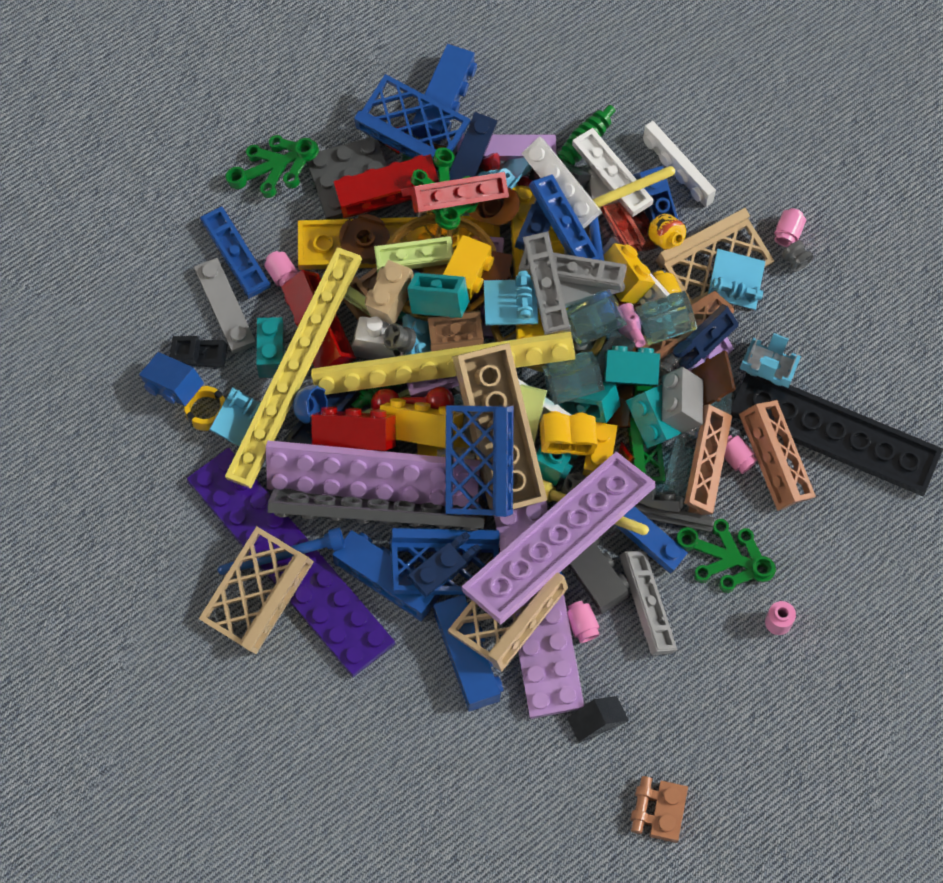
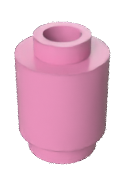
[774,208,806,247]
[264,251,298,287]
[724,435,757,474]
[567,601,600,643]
[765,601,796,635]

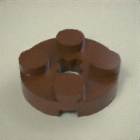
[339,214,390,265]

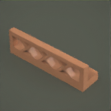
[636,291,734,360]
[739,400,816,511]
[684,404,732,515]

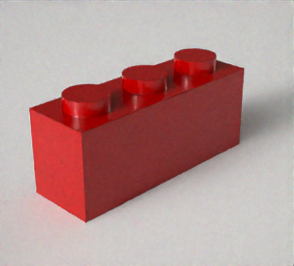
[312,407,396,451]

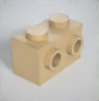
[365,260,414,324]

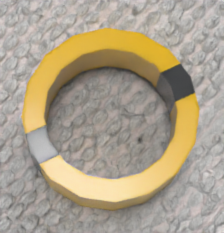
[184,386,225,431]

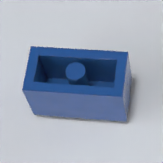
[139,352,204,406]

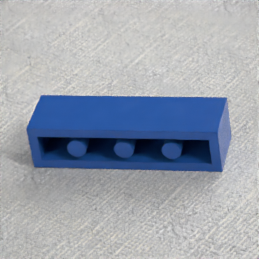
[412,44,477,144]
[333,530,440,622]
[433,594,504,712]

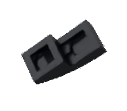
[169,336,228,368]

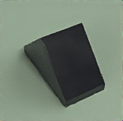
[567,696,629,743]

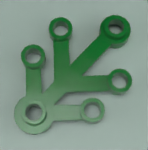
[225,135,319,198]
[411,148,478,230]
[676,519,776,593]

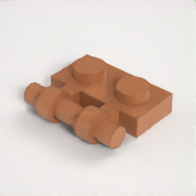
[630,776,688,843]

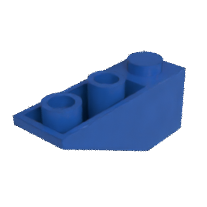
[632,166,678,223]

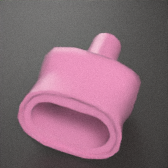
[617,303,646,348]

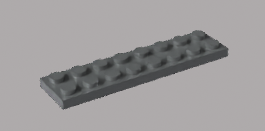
[268,488,486,531]

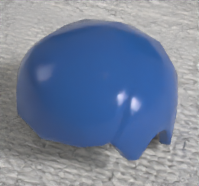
[293,385,328,425]

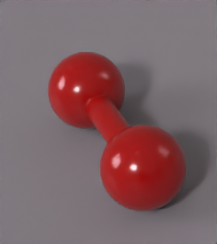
[371,387,455,410]

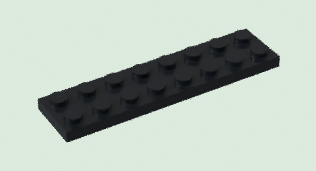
[729,373,943,497]

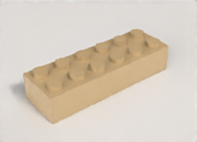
[452,343,547,509]

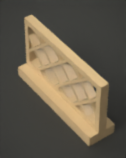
[656,208,774,307]
[199,526,314,654]
[448,572,568,672]

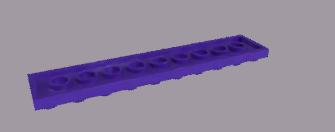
[187,448,395,678]

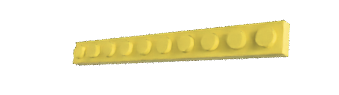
[225,247,362,489]
[311,332,575,395]

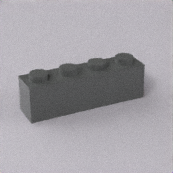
[568,539,630,614]

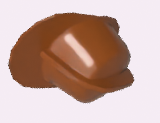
[469,188,520,225]

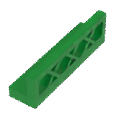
[625,385,666,484]

